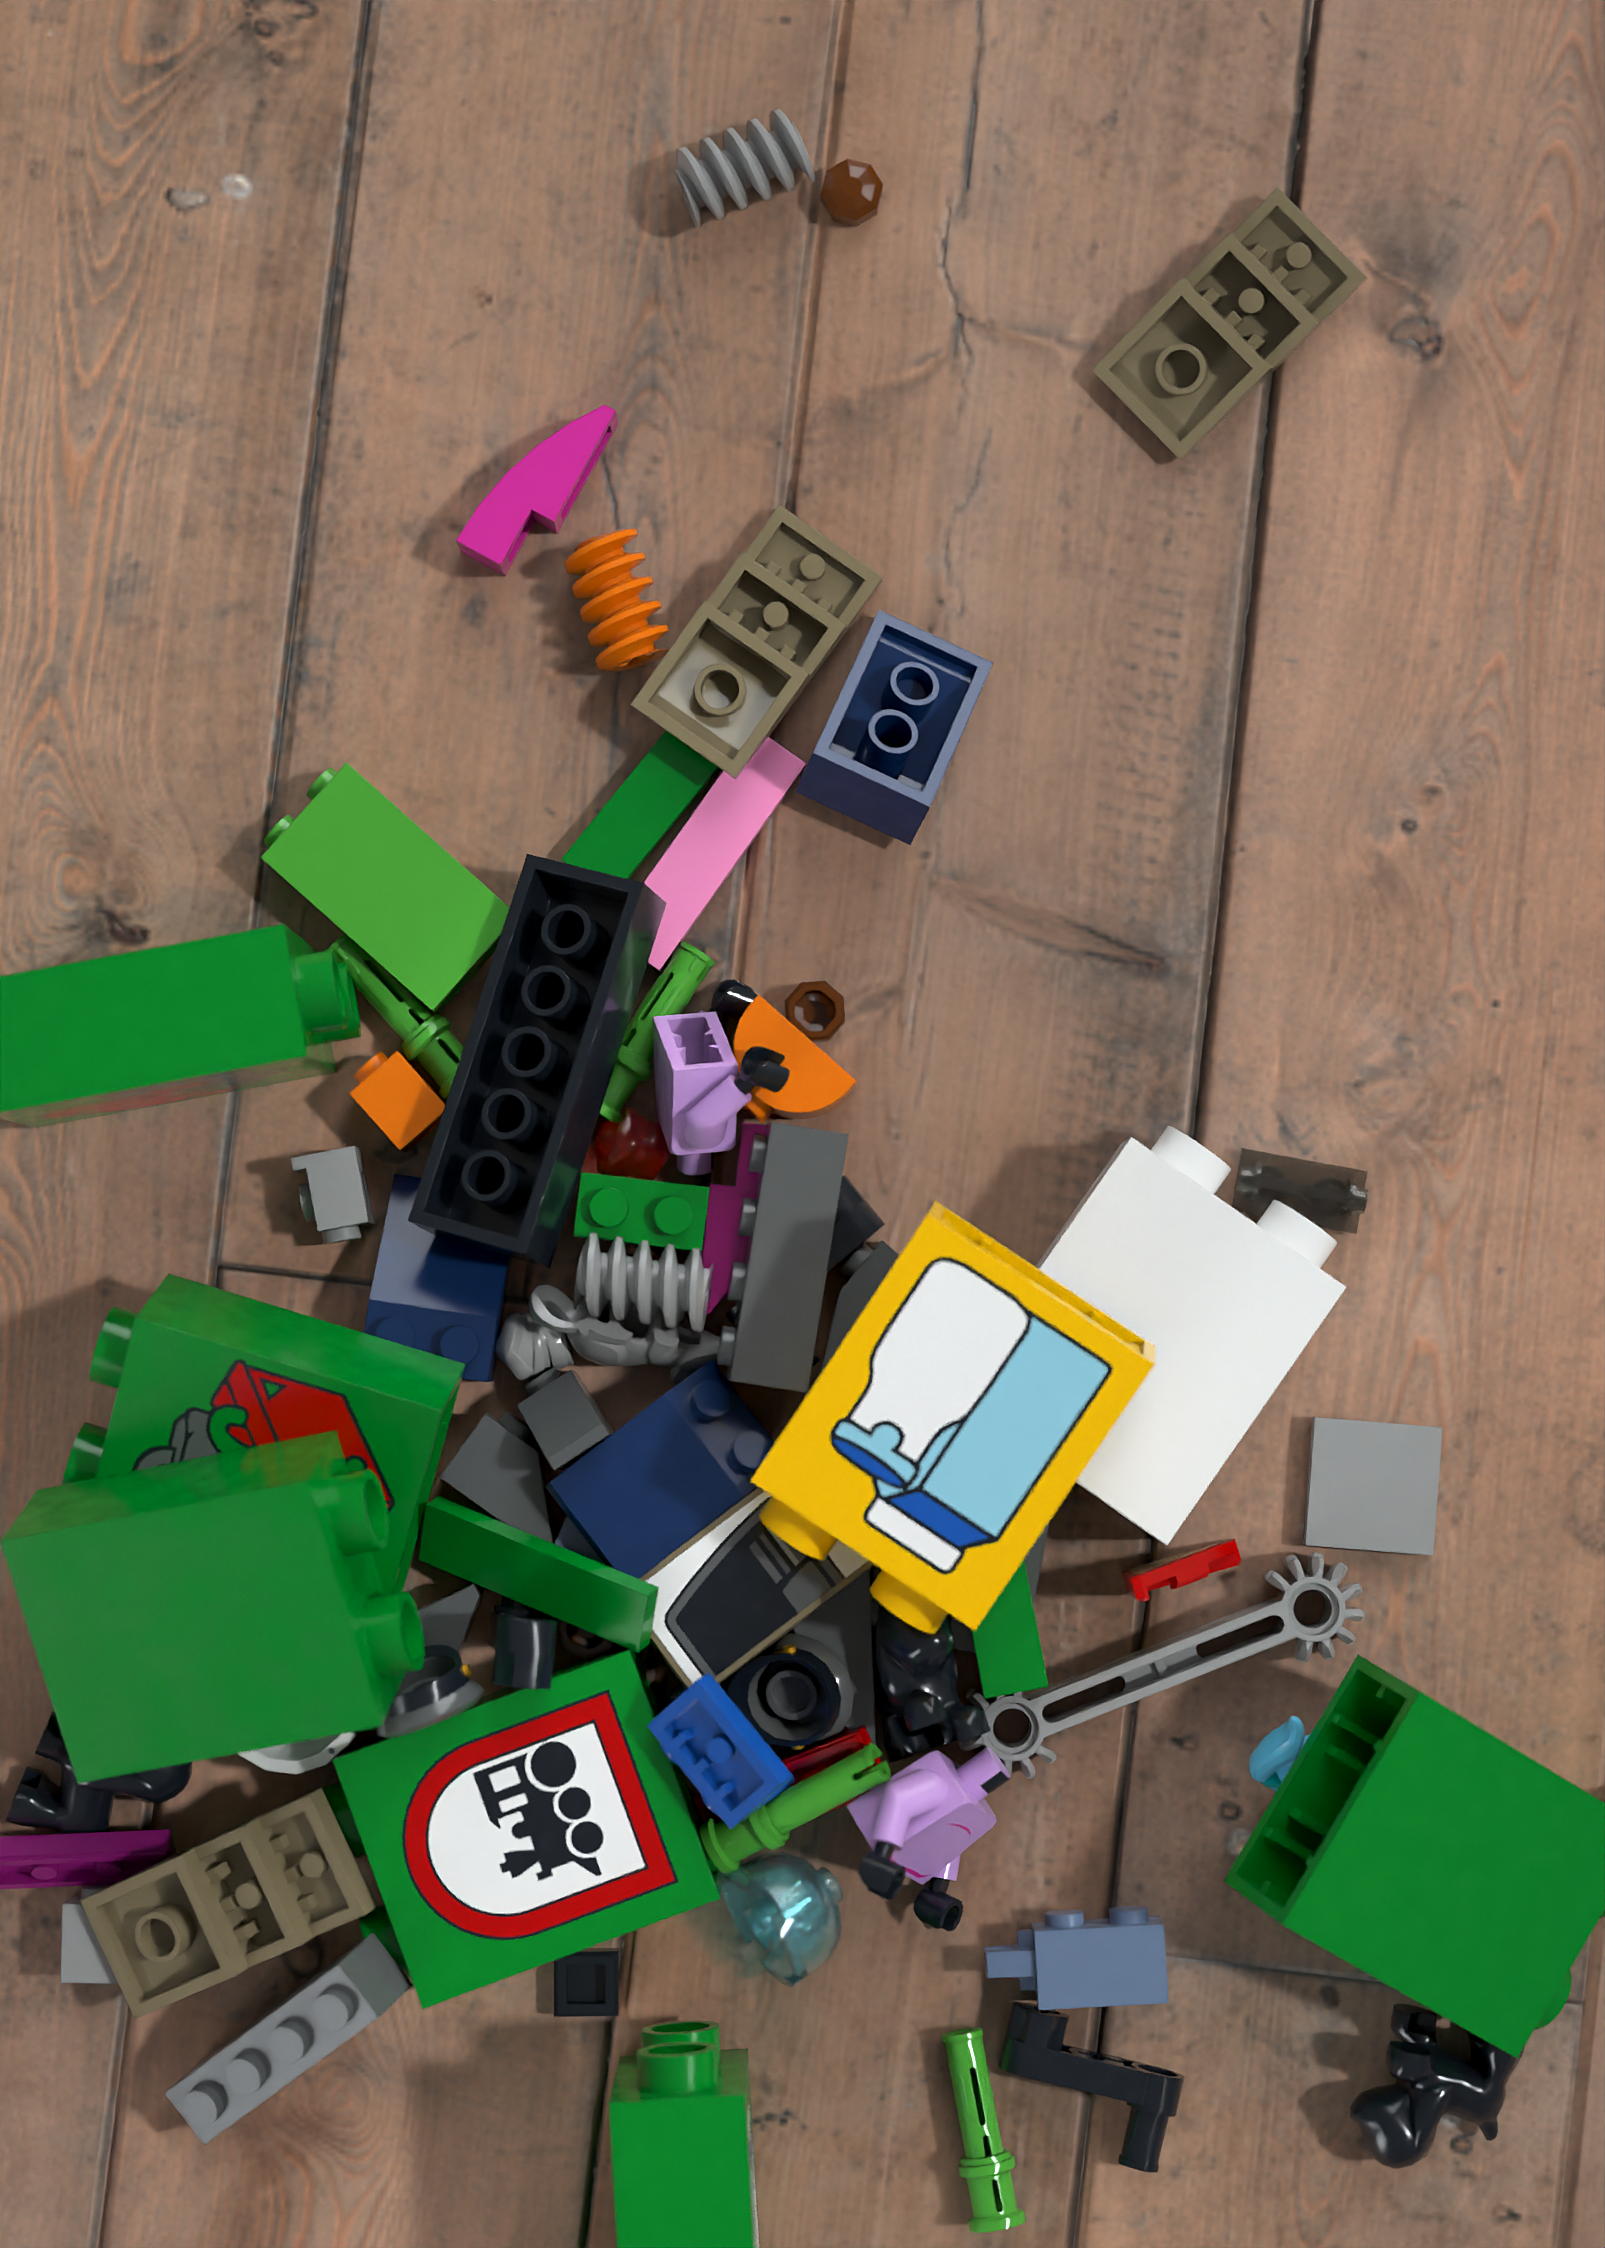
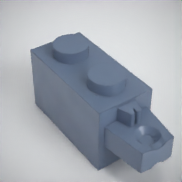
[984,1906,1169,2010]

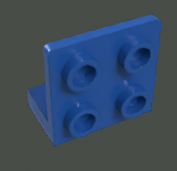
[647,1673,795,1830]

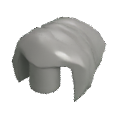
[495,1311,574,1381]

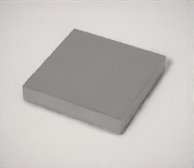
[1303,1417,1443,1556]

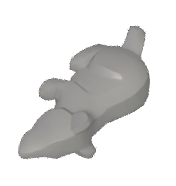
[529,1285,720,1384]

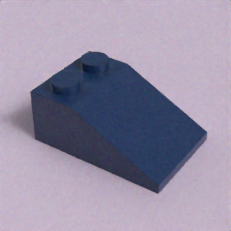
[795,610,993,845]
[364,1174,512,1382]
[545,1360,775,1579]

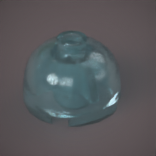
[722,1852,844,1987]

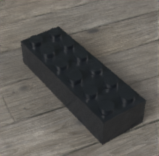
[408,854,667,1268]

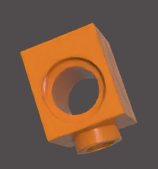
[349,1051,446,1153]

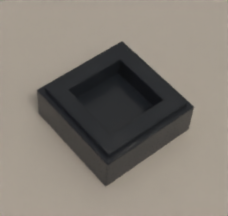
[554,1948,619,2017]

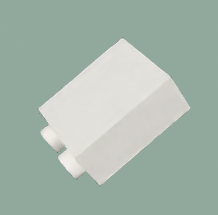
[1035,1126,1346,1545]

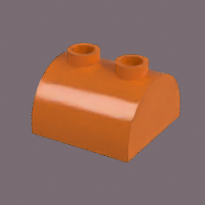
[734,995,856,1124]

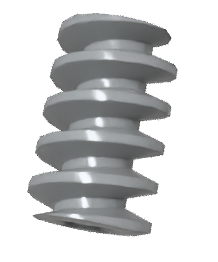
[675,109,815,228]
[574,1232,714,1332]

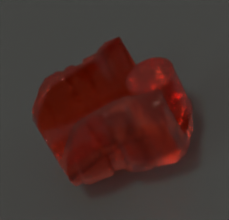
[594,1108,672,1181]

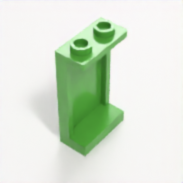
[261,762,510,1014]

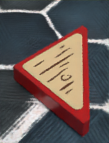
[1121,1539,1241,1602]

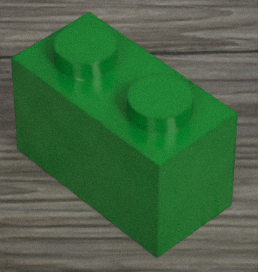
[573,1172,710,1253]

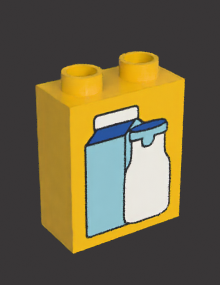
[751,1200,1155,1634]

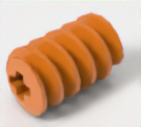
[564,528,669,671]

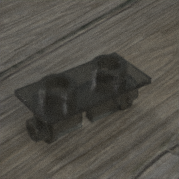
[1231,1148,1368,1234]

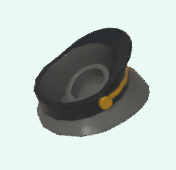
[726,1633,854,1750]
[376,1645,484,1738]

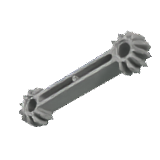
[959,1552,1365,1781]

